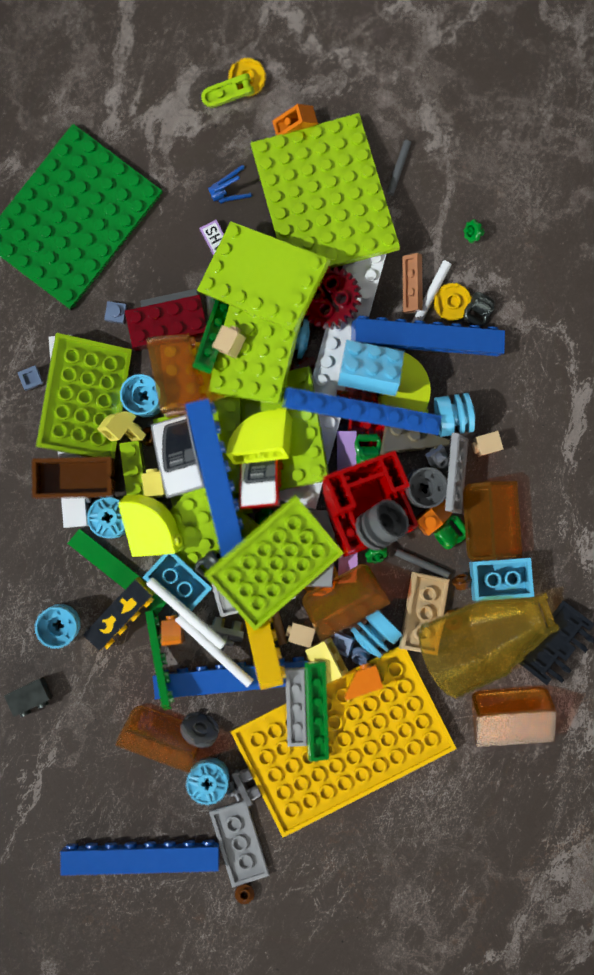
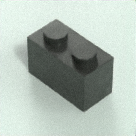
[4,677,53,718]

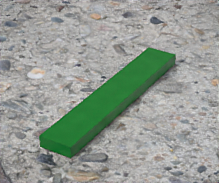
[67,529,167,615]

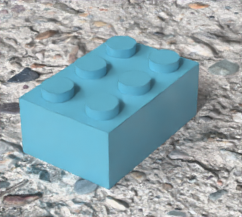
[338,340,404,396]
[143,553,213,611]
[469,558,534,601]

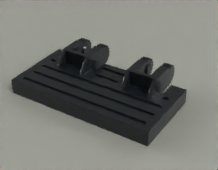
[516,601,594,685]

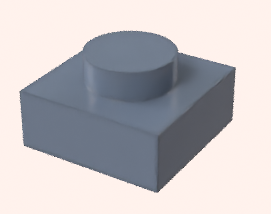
[104,301,127,324]
[17,366,44,391]
[333,631,355,658]

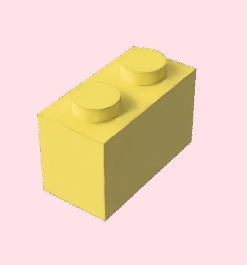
[141,468,166,499]
[305,637,348,683]

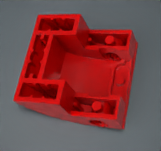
[323,450,419,557]

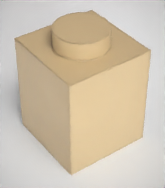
[212,325,246,359]
[472,431,503,457]
[285,622,315,648]

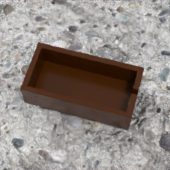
[32,457,115,499]

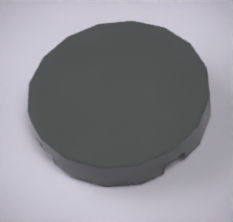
[180,712,219,748]

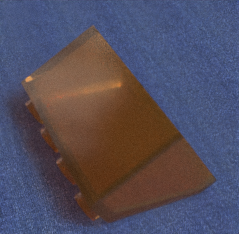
[147,334,207,419]
[463,481,522,561]
[302,564,390,641]
[472,687,556,747]
[115,705,200,773]

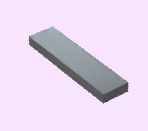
[285,667,307,747]

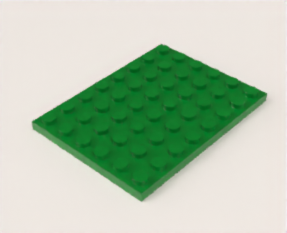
[0,124,163,310]

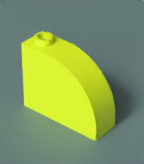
[376,352,431,413]
[226,408,293,465]
[118,495,183,557]

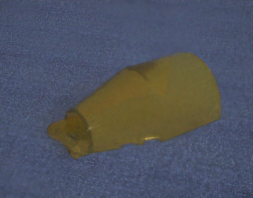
[419,593,559,698]

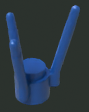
[208,165,252,204]

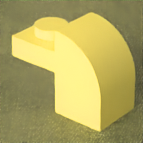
[97,412,146,441]

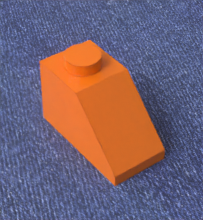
[272,104,318,135]
[415,499,452,536]
[161,615,185,646]
[344,662,383,701]

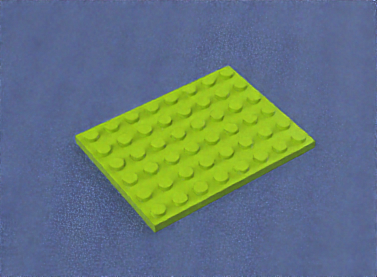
[250,113,400,269]

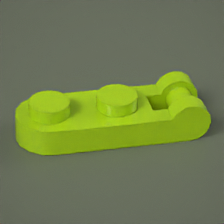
[201,73,255,108]

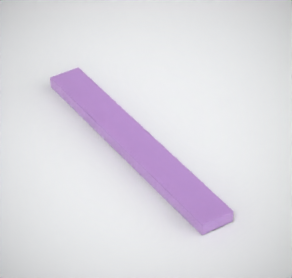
[337,431,358,585]

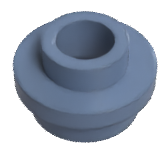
[351,647,370,665]

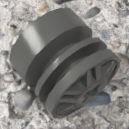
[404,467,447,509]
[356,499,409,551]

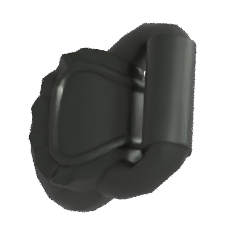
[464,292,495,327]
[194,550,222,584]

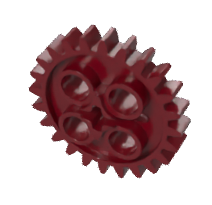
[304,266,362,330]

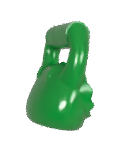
[354,434,382,464]
[433,515,469,550]

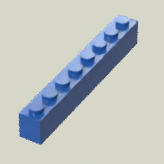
[351,316,505,356]
[282,388,442,435]
[185,399,246,558]
[153,656,308,699]
[60,840,220,875]

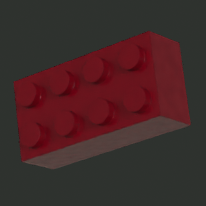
[125,294,207,352]

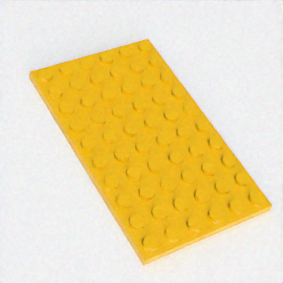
[231,646,456,837]

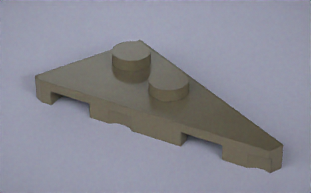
[380,426,450,455]

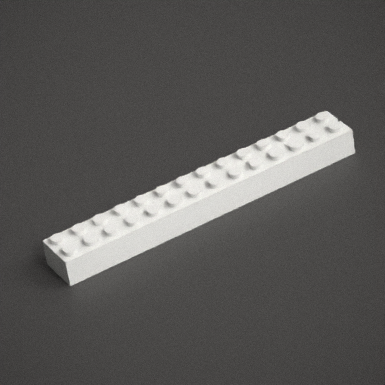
[280,254,386,510]

